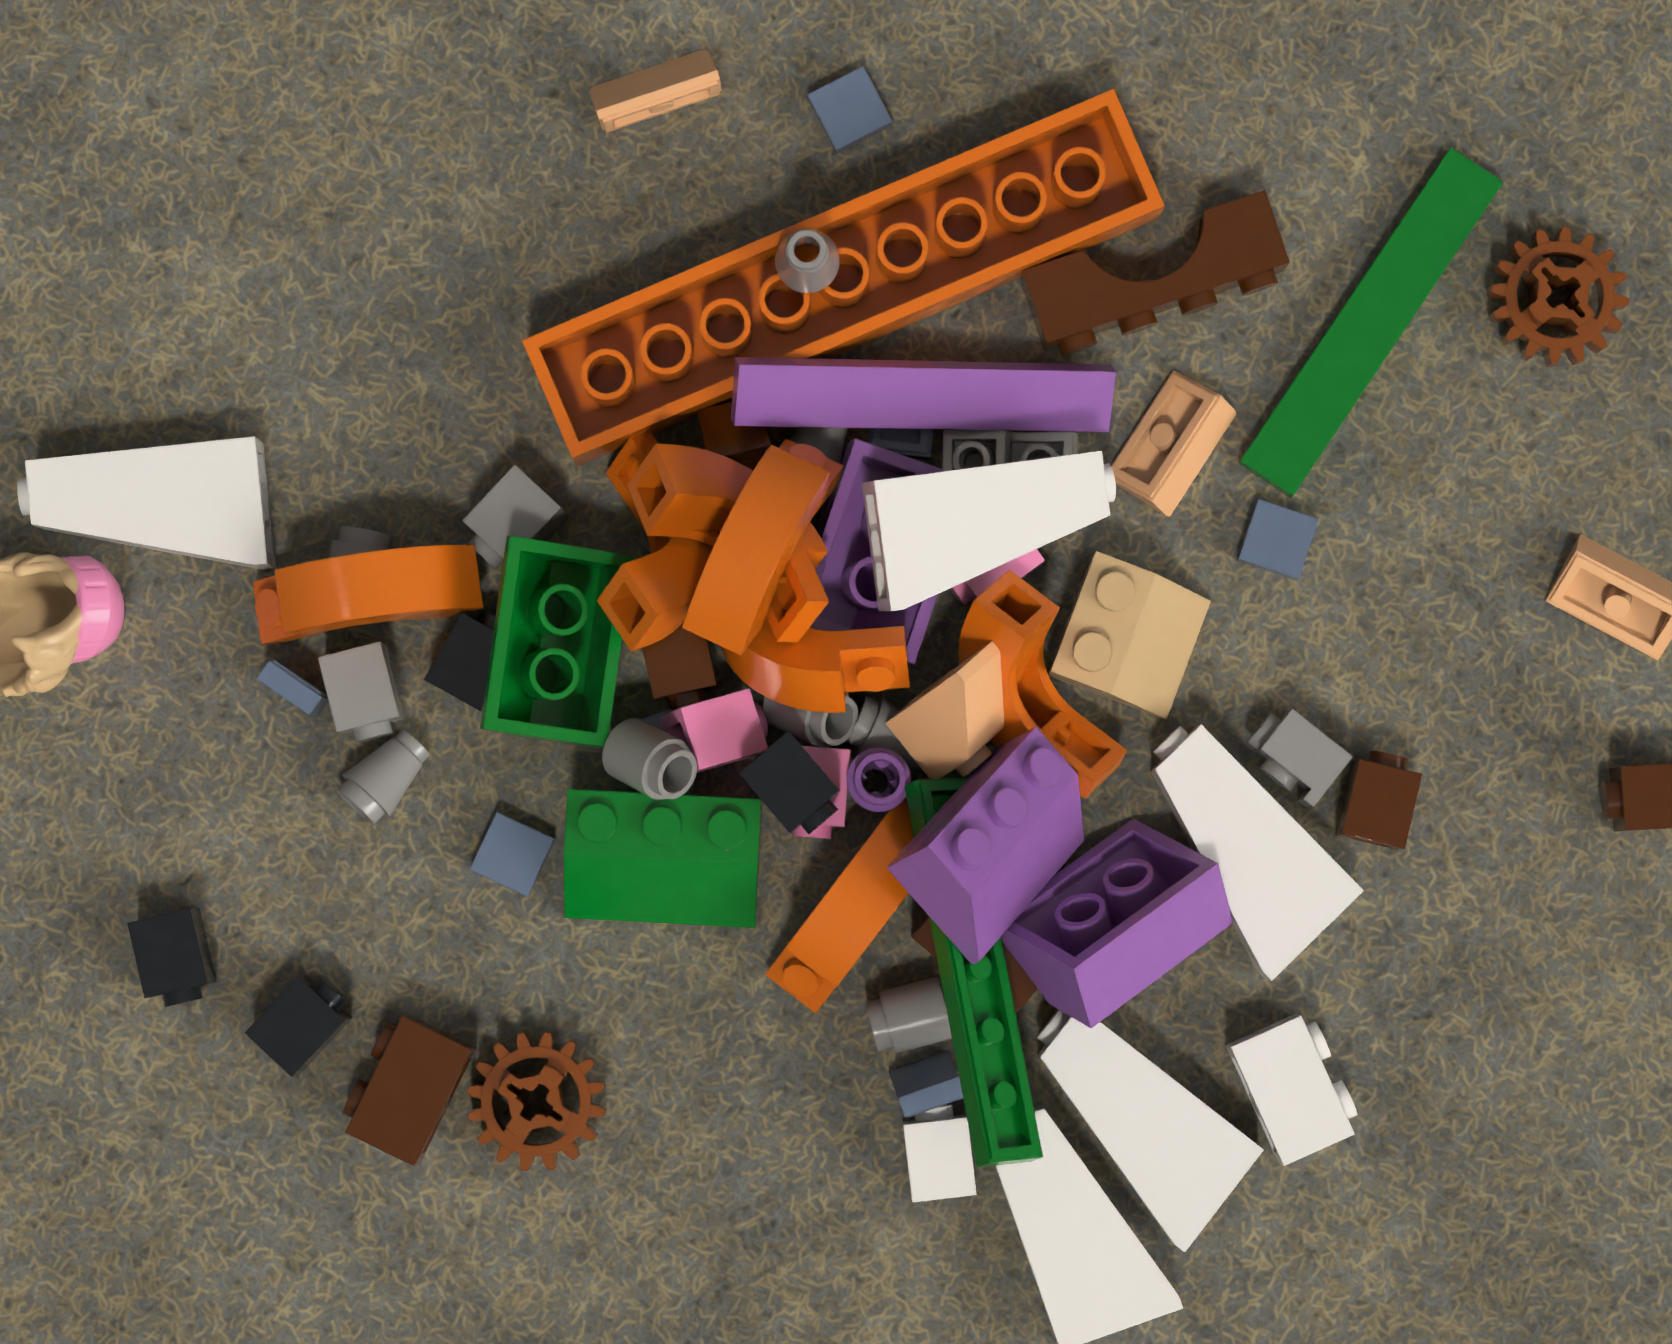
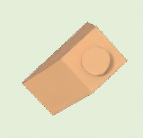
[885,641,1004,779]

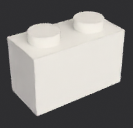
[1225,1014,1358,1166]

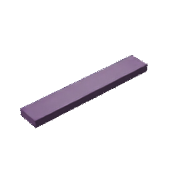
[731,357,1116,432]

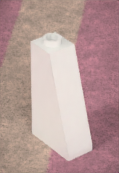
[17,436,276,570]
[862,451,1116,611]
[1151,724,1364,981]
[1036,1009,1264,1252]
[995,1105,1183,1344]

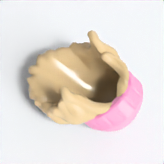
[0,552,125,697]

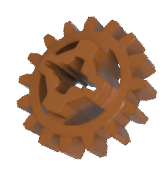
[1487,226,1629,367]
[467,1031,607,1171]

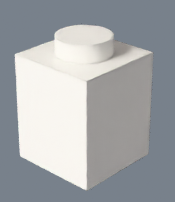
[902,1104,977,1202]

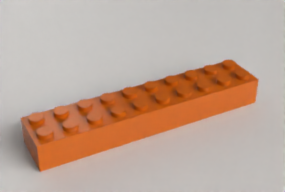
[522,89,1165,466]

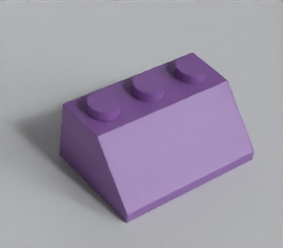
[810,439,946,664]
[887,727,1084,965]
[1001,818,1233,1028]

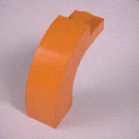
[597,431,713,652]
[682,439,844,655]
[627,443,829,642]
[253,544,483,644]
[958,570,1128,799]
[720,617,910,713]
[765,797,914,1013]

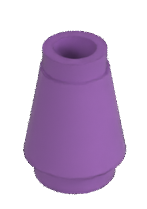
[847,747,911,812]

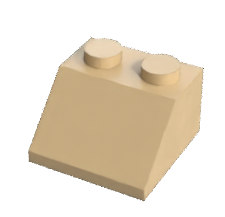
[1048,551,1211,720]

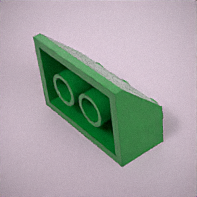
[480,535,633,747]
[564,789,762,928]

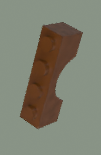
[1020,190,1290,355]

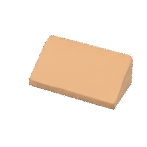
[589,50,722,133]
[1111,370,1236,517]
[1545,534,1672,660]

